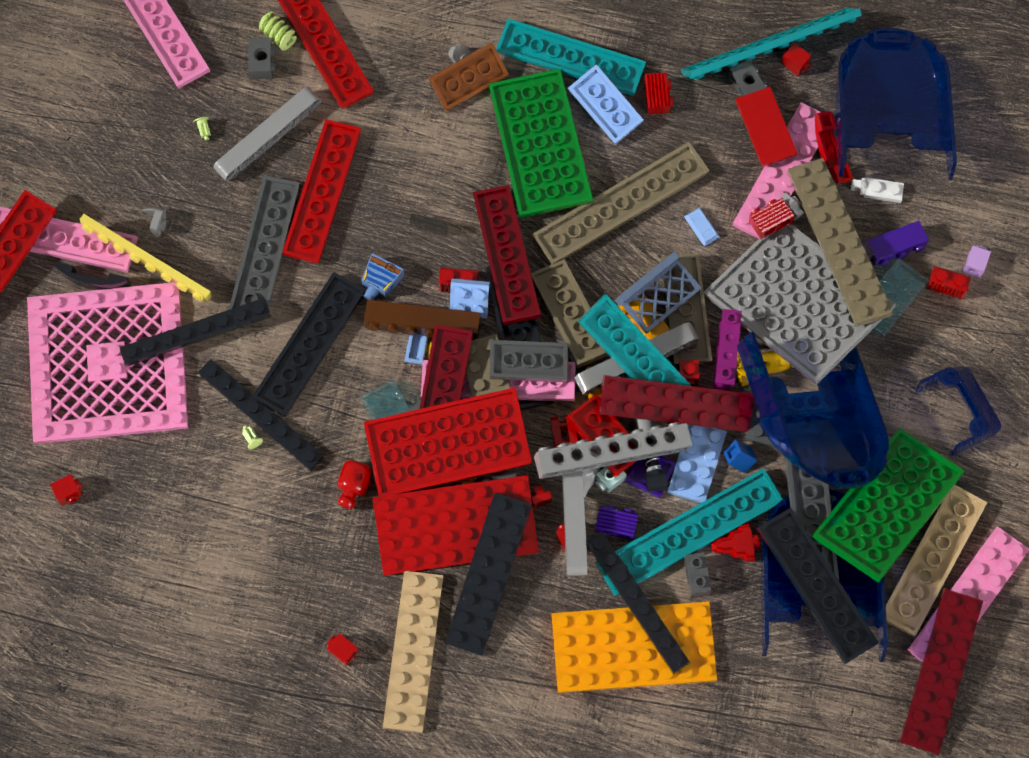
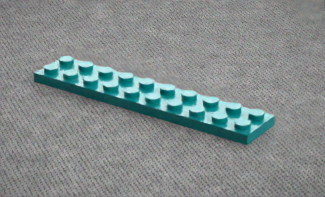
[681,7,862,80]
[595,468,784,597]

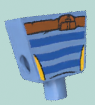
[362,253,405,300]

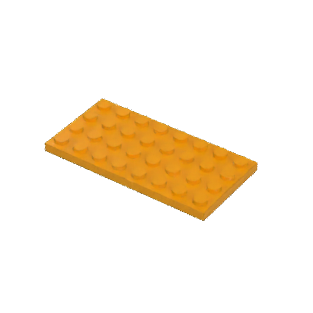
[552,602,717,693]

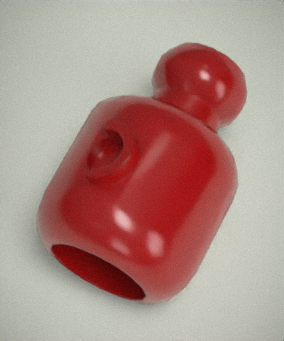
[337,460,373,510]

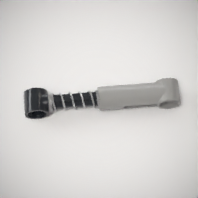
[627,376,667,492]

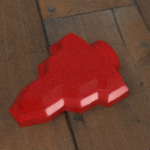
[711,523,760,562]

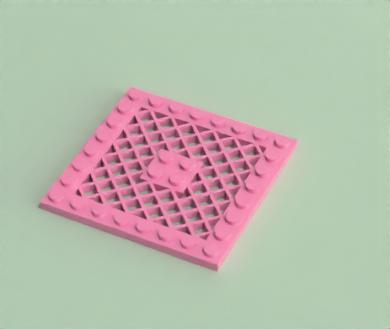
[27,282,188,444]

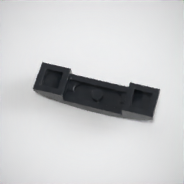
[54,262,131,290]

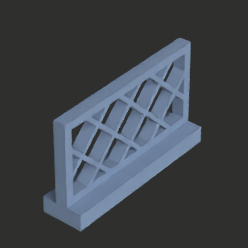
[615,251,702,334]

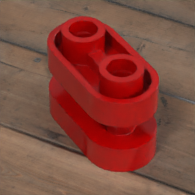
[550,415,582,448]

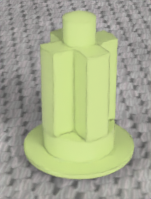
[193,117,211,140]
[242,425,263,449]

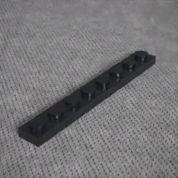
[119,298,271,367]
[198,359,324,471]
[586,531,690,674]

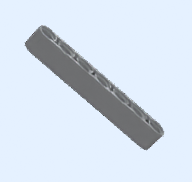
[213,87,321,182]
[574,322,699,395]
[561,443,587,576]

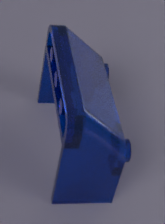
[915,366,1001,456]

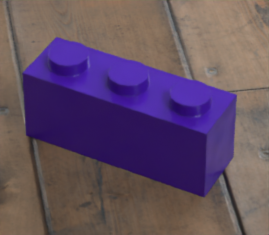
[865,221,929,266]

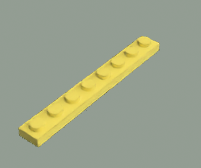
[79,214,212,303]

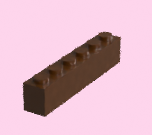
[364,300,481,340]

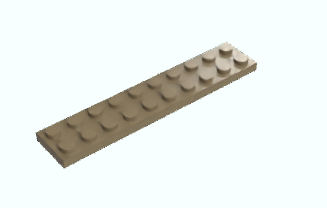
[532,142,710,264]
[787,158,893,327]

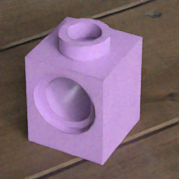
[963,246,991,278]

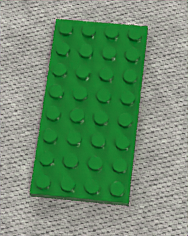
[489,69,593,218]
[812,428,965,583]

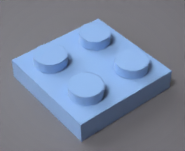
[450,279,490,318]

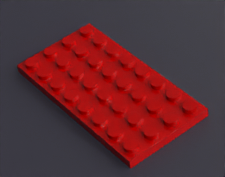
[363,387,532,497]
[373,475,539,576]

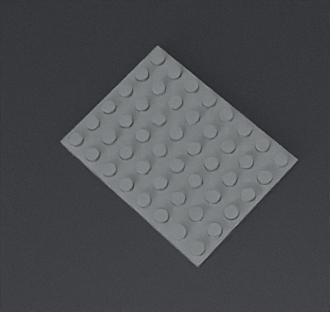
[704,224,895,385]

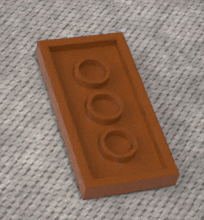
[428,43,509,111]

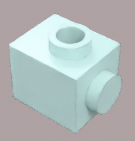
[595,467,627,493]

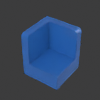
[723,439,758,473]

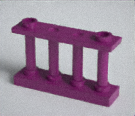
[712,309,742,391]

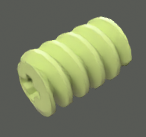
[258,11,297,51]

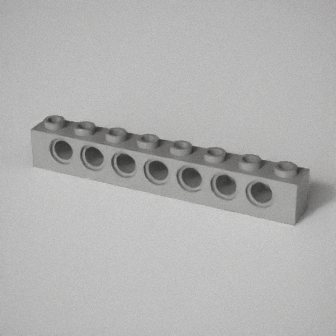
[534,422,693,479]

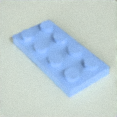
[568,65,644,145]
[667,425,727,503]

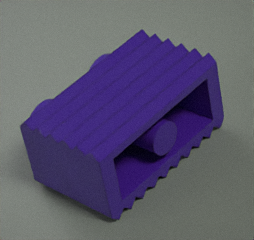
[595,504,638,540]

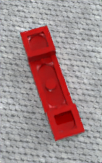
[815,111,853,184]

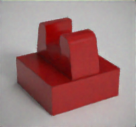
[531,485,552,509]

